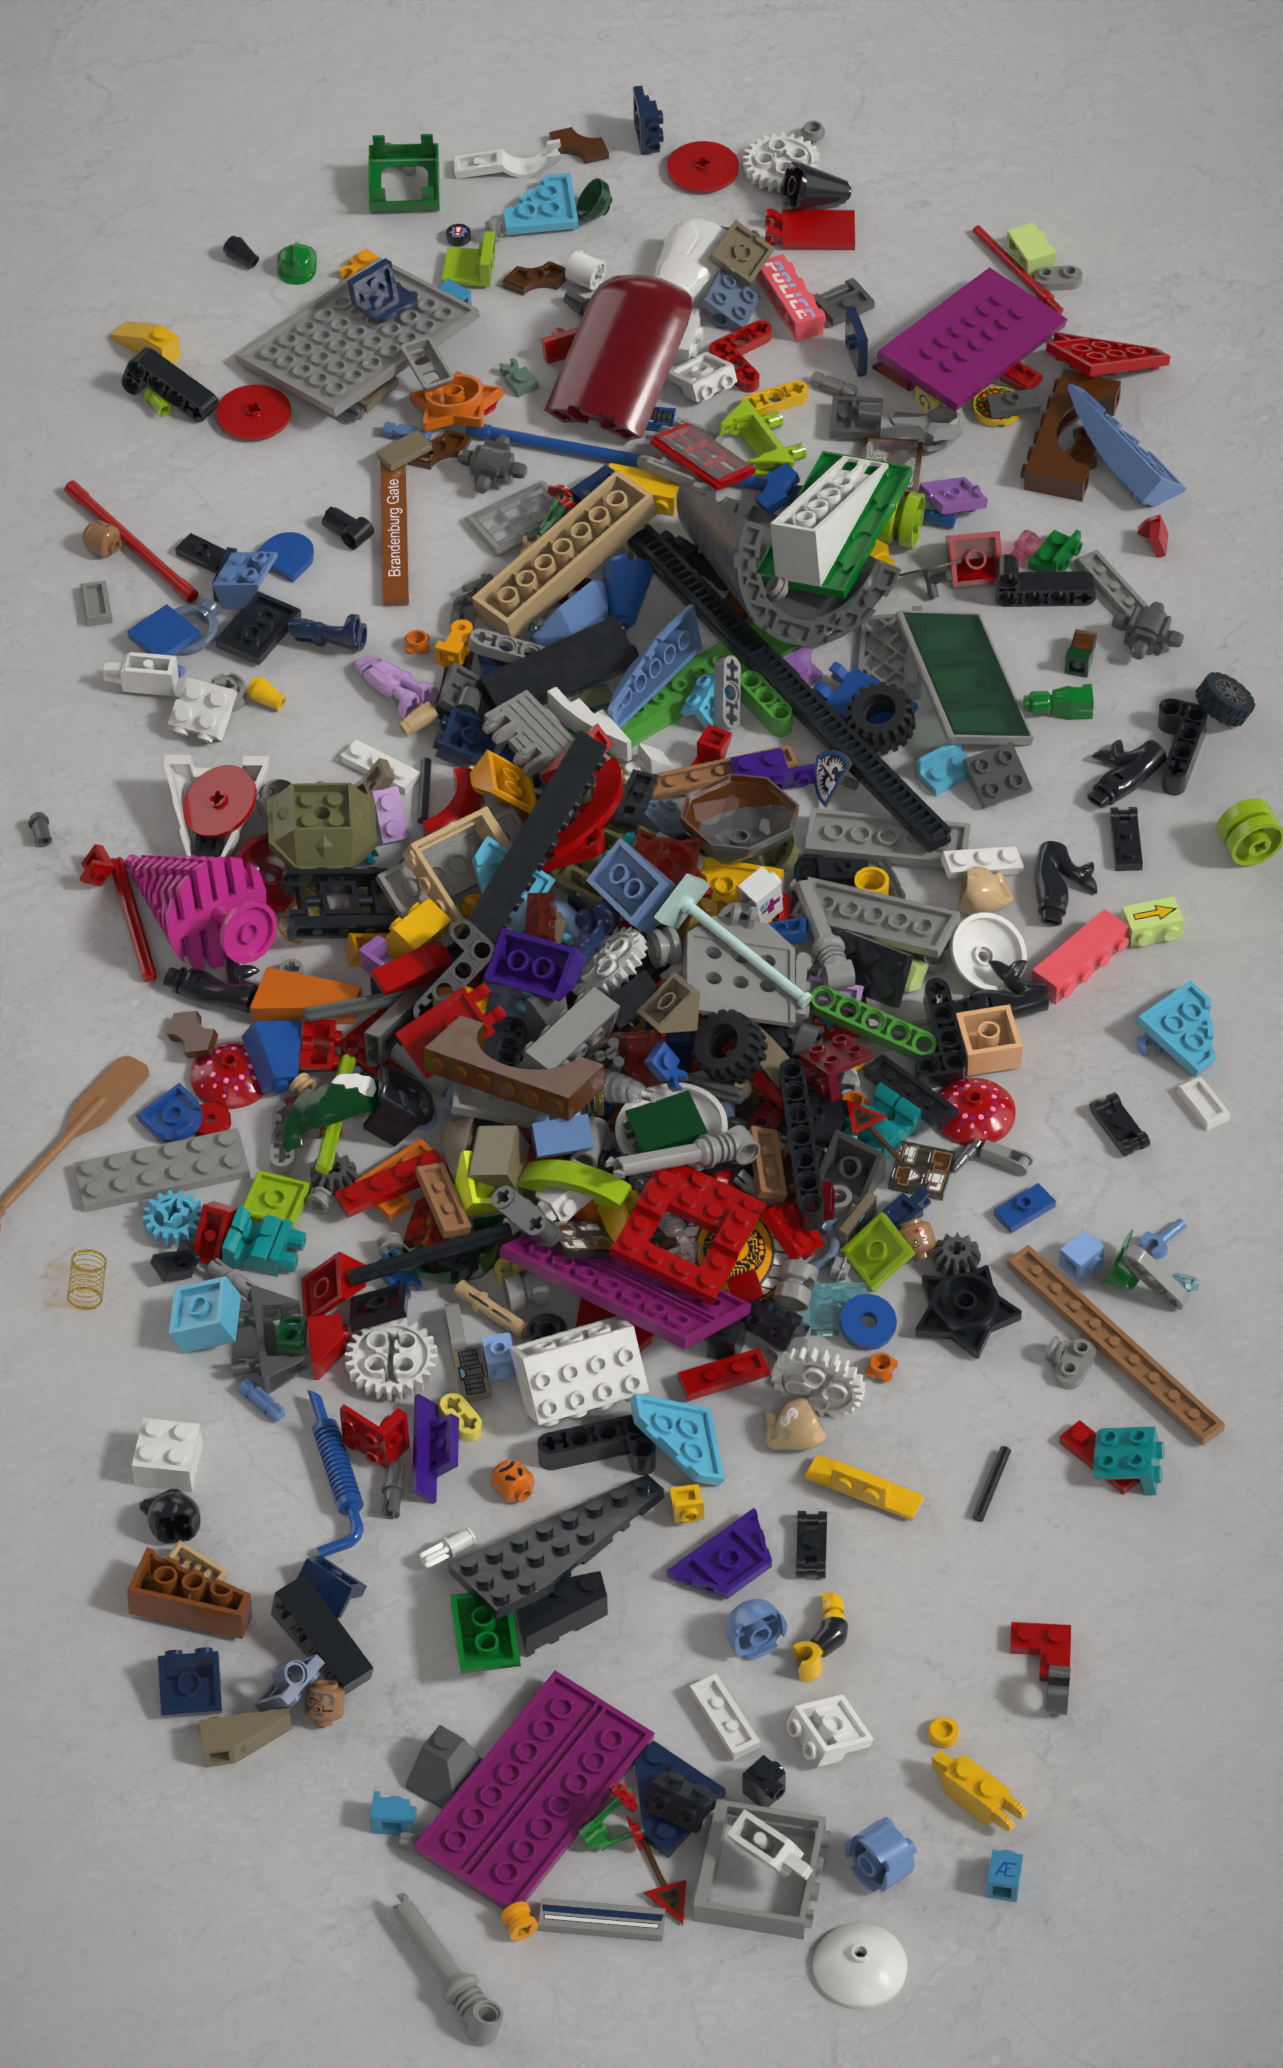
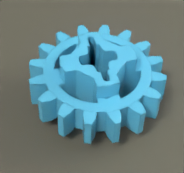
[142,1190,202,1246]

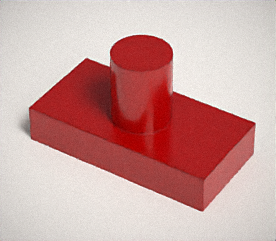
[541,327,578,364]

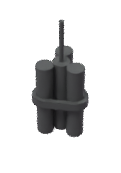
[587,1037,624,1077]

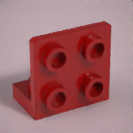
[339,1404,410,1469]

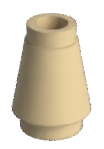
[398,701,439,736]

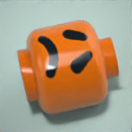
[491,1460,535,1503]

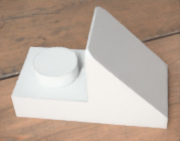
[620,743,675,780]

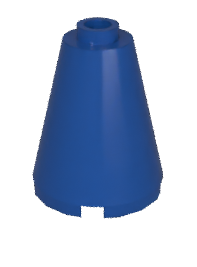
[602,555,653,630]

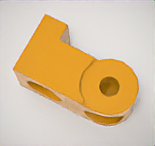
[434,619,473,667]

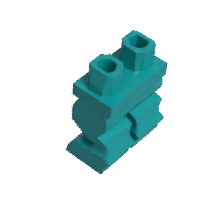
[842,1082,922,1159]
[222,1205,306,1277]

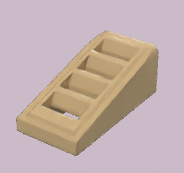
[166,1540,229,1581]

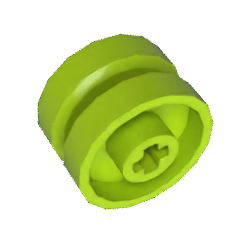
[877,491,925,549]
[1216,798,1283,866]

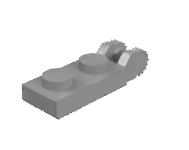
[789,952,812,1029]

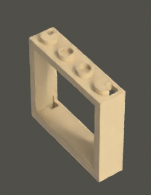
[402,806,512,937]

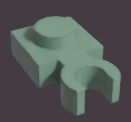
[499,358,539,398]

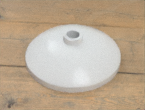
[950,912,1027,991]
[813,1923,907,2009]

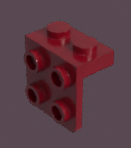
[798,1034,873,1102]

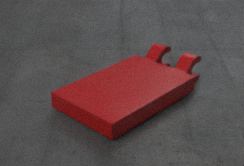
[765,209,855,250]
[395,982,507,1080]

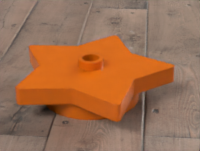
[410,371,504,432]

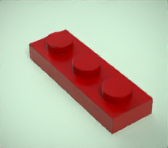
[678,1348,770,1401]
[1059,1420,1140,1495]

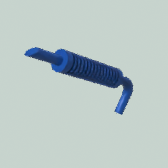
[307,1390,364,1557]

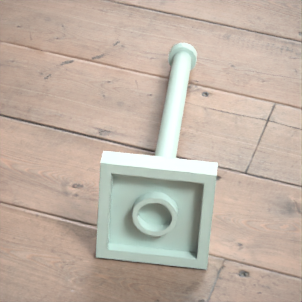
[654,873,813,1008]

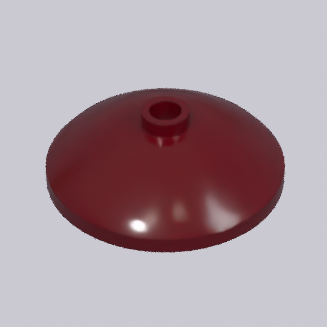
[235,834,310,913]

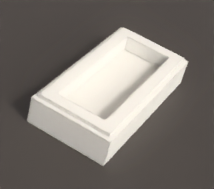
[1177,1076,1231,1131]

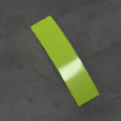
[517,1160,632,1209]

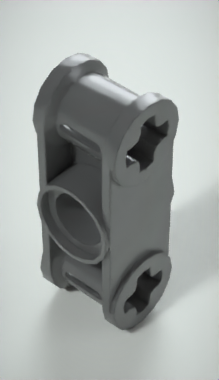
[492,1185,561,1248]

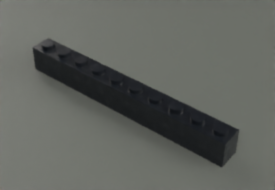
[454,730,608,958]

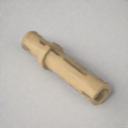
[453,1280,529,1340]

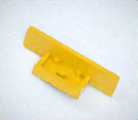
[805,1454,923,1521]

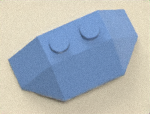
[532,579,608,647]

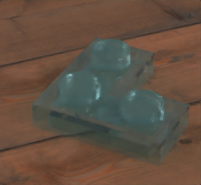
[810,1282,867,1336]

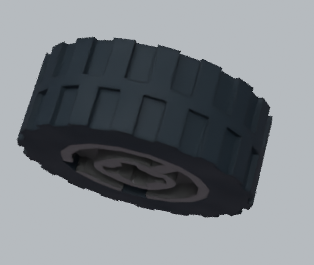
[1195,672,1255,727]

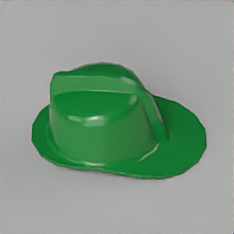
[277,242,317,285]
[1101,1229,1140,1290]

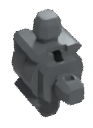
[457,435,527,494]
[1111,601,1184,660]

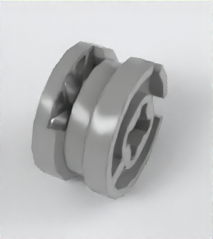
[211,672,247,713]

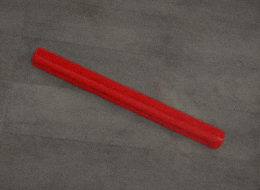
[111,857,157,982]

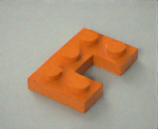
[354,1138,453,1222]

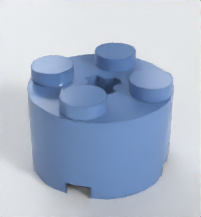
[845,1817,917,1893]

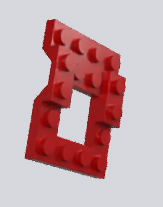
[609,1165,768,1305]

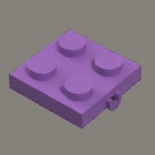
[919,477,988,515]

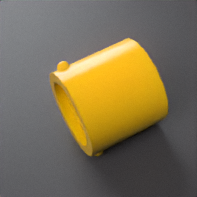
[854,867,889,895]

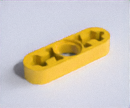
[741,380,808,416]

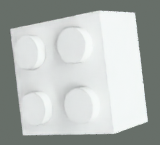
[131,1418,203,1492]

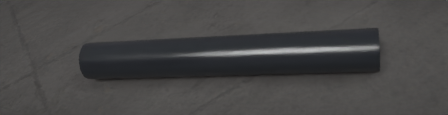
[417,758,432,824]
[972,1446,1011,1522]

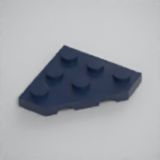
[635,1740,726,1858]

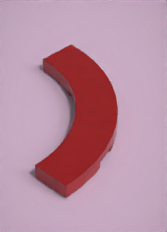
[552,756,624,860]

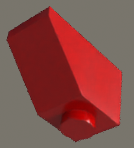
[193,1201,238,1264]
[307,1313,350,1380]

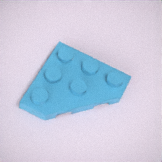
[504,173,579,235]
[472,836,556,934]
[1135,980,1216,1077]
[630,1393,725,1486]

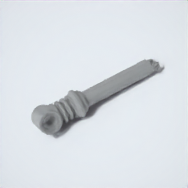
[790,877,855,989]
[605,1125,761,1179]
[393,1893,504,2045]

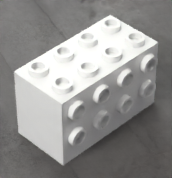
[510,1316,649,1426]

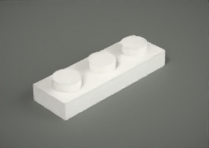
[340,740,420,795]
[940,846,1024,879]
[690,1673,761,1760]

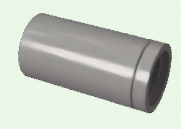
[570,1116,609,1168]

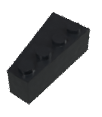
[271,1574,374,1695]

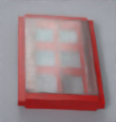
[650,422,756,491]

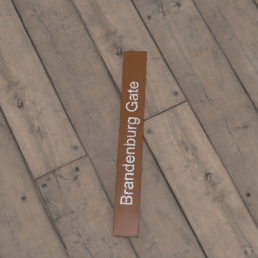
[380,461,409,606]

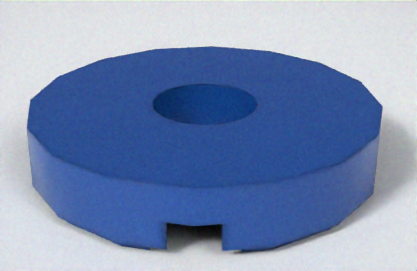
[839,1293,897,1350]

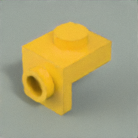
[670,1484,704,1523]

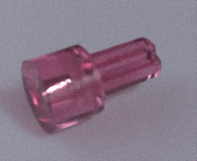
[1009,530,1042,566]

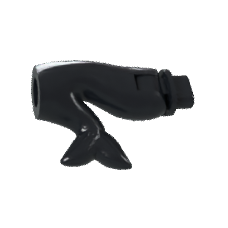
[1087,739,1167,808]
[1035,841,1098,926]
[163,957,260,1014]
[953,960,1049,1019]

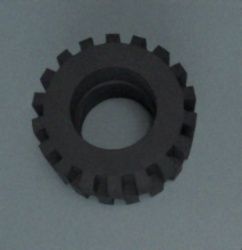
[846,682,916,755]
[690,1009,768,1086]

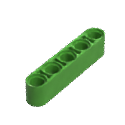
[809,986,937,1061]

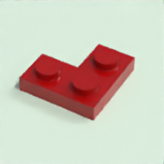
[1010,1622,1071,1681]

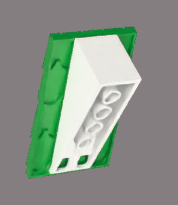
[756,451,913,599]

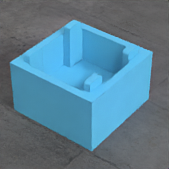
[169,1276,241,1353]

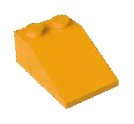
[470,749,537,814]

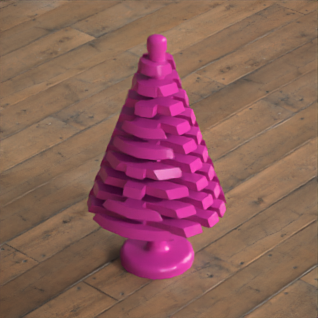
[125,854,277,970]

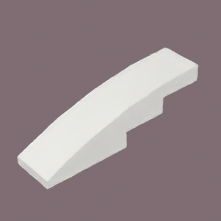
[547,687,632,761]

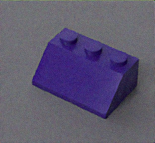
[484,928,586,1002]

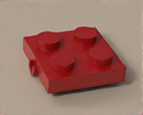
[760,1199,825,1260]

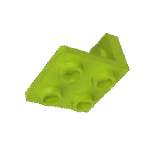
[442,231,496,287]

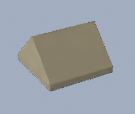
[636,972,700,1033]
[467,1125,530,1194]

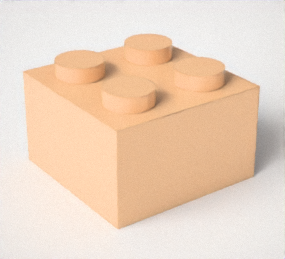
[956,1004,1023,1076]

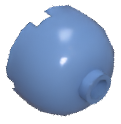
[726,1599,787,1660]

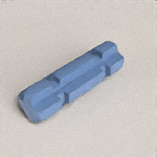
[383,422,432,441]
[238,1378,285,1422]

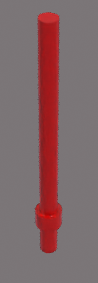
[973,225,1064,314]

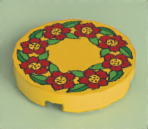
[973,386,1022,427]

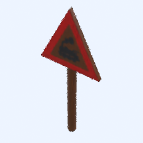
[846,1099,902,1162]
[641,1839,687,1925]

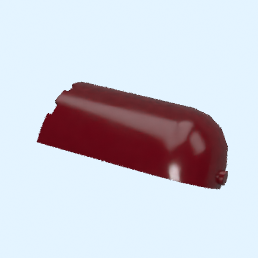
[544,274,692,441]

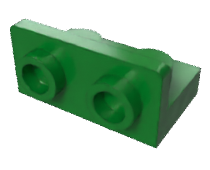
[1028,529,1083,572]

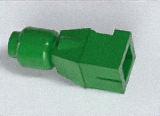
[1023,684,1094,720]

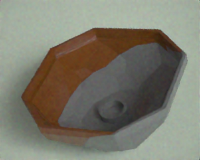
[680,773,799,863]

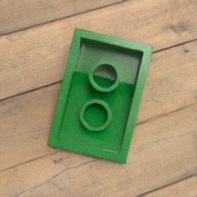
[450,1592,521,1674]

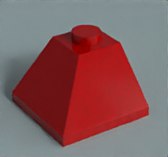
[301,1251,366,1317]

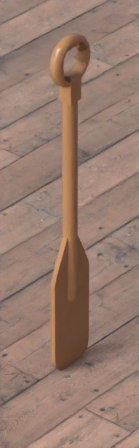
[0,1056,149,1228]

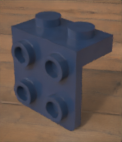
[347,258,418,323]

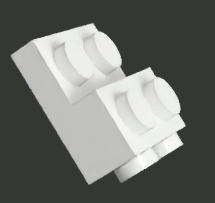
[667,352,737,402]
[168,677,238,743]
[787,1694,874,1767]

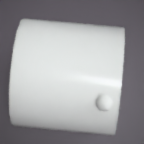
[565,250,606,290]

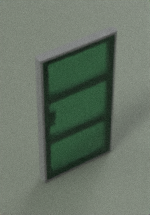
[895,610,1034,745]

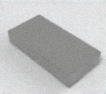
[80,580,113,627]

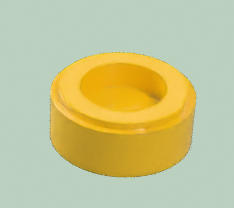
[928,1717,959,1749]

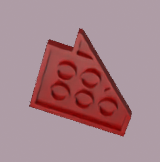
[1046,332,1170,378]

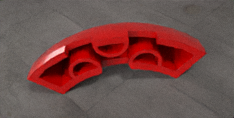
[423,767,484,837]

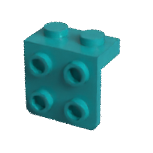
[1093,1426,1165,1495]

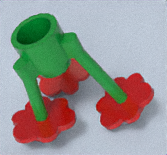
[538,484,577,536]
[578,1782,645,1851]

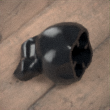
[139,1489,201,1543]

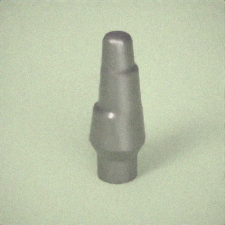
[951,1138,983,1173]

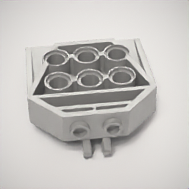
[682,904,796,1028]

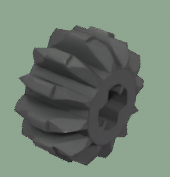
[310,1152,358,1196]
[932,1232,981,1278]

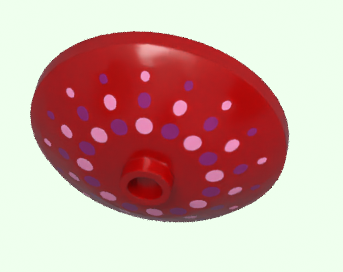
[190,1041,267,1109]
[938,1078,1016,1146]

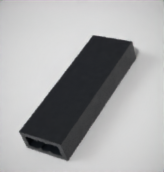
[475,615,639,711]

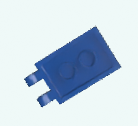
[813,662,918,724]

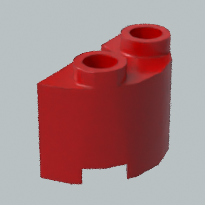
[299,1019,342,1072]

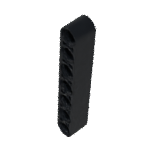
[779,1058,824,1231]

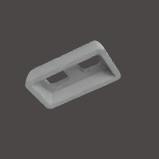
[401,336,454,392]

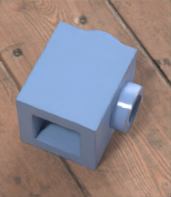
[1059,1231,1104,1283]
[481,1332,517,1381]

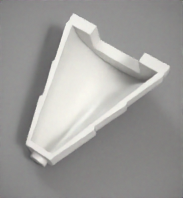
[653,218,742,309]
[163,754,270,858]

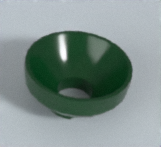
[576,178,613,221]

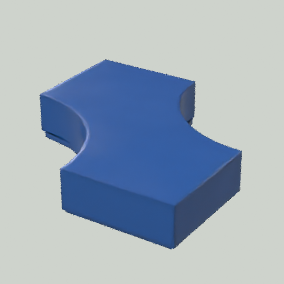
[755,463,800,515]

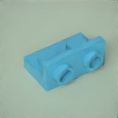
[680,673,730,729]
[917,742,969,796]

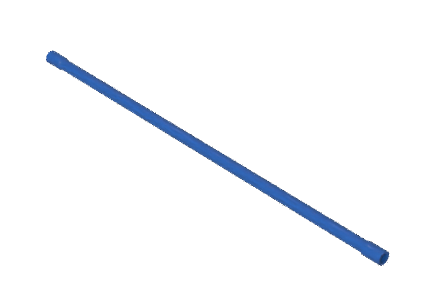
[466,424,957,528]

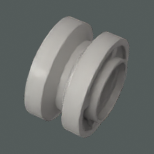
[647,926,682,968]

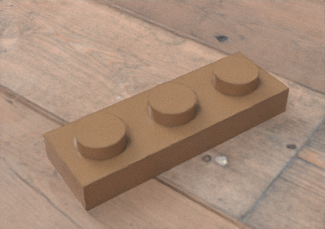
[748,1126,787,1202]
[416,1162,471,1239]

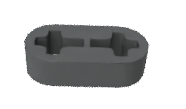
[450,595,476,630]

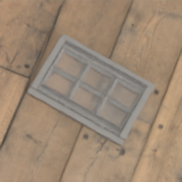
[465,480,571,557]

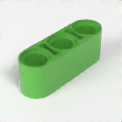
[740,671,792,737]

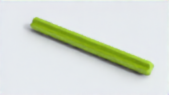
[315,1054,356,1175]

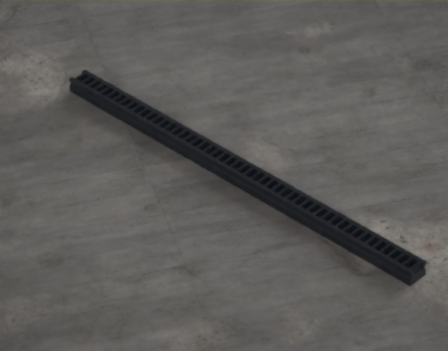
[628,523,952,853]

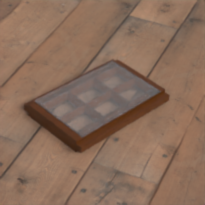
[861,436,923,498]

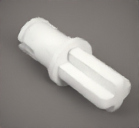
[419,1528,477,1568]

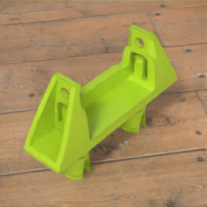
[719,399,807,477]

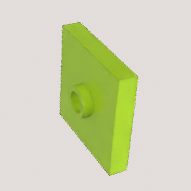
[242,1170,312,1229]
[840,1211,916,1292]

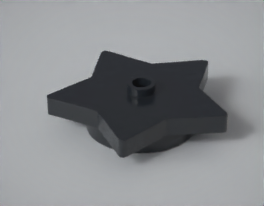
[915,1265,1022,1359]

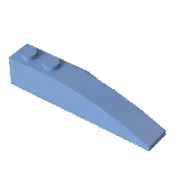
[1067,384,1187,507]
[607,604,703,729]

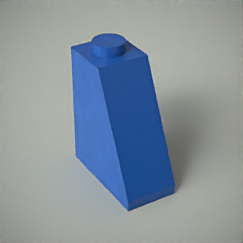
[241,1020,302,1094]

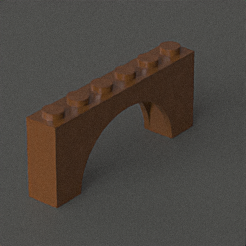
[1020,369,1121,502]
[424,1015,604,1121]

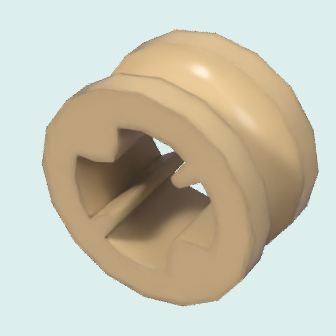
[289,1072,317,1098]

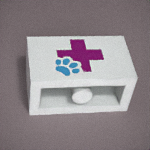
[738,866,783,923]

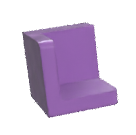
[784,646,823,686]
[359,934,394,973]

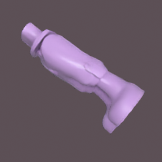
[355,655,439,719]

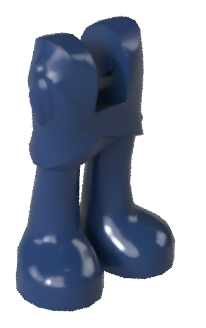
[287,614,367,651]
[569,901,620,967]

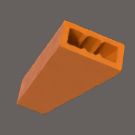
[250,967,363,1025]

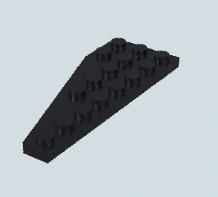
[448,1474,664,1619]

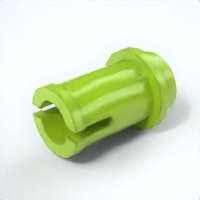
[144,387,172,417]

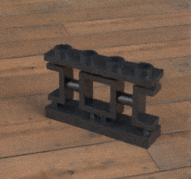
[279,867,398,939]

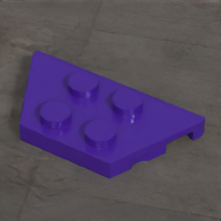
[667,1508,772,1599]

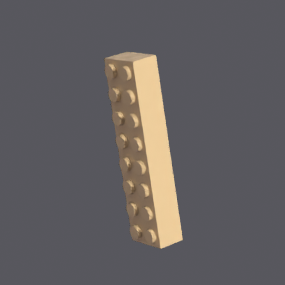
[472,470,657,638]

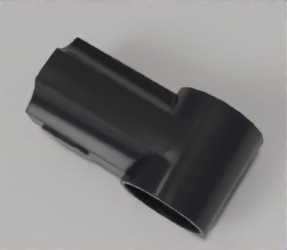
[322,506,375,550]

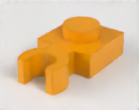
[339,248,378,279]

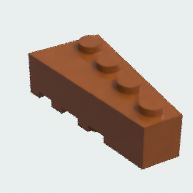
[127,1547,252,1639]

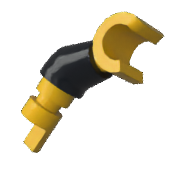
[792,1592,848,1682]

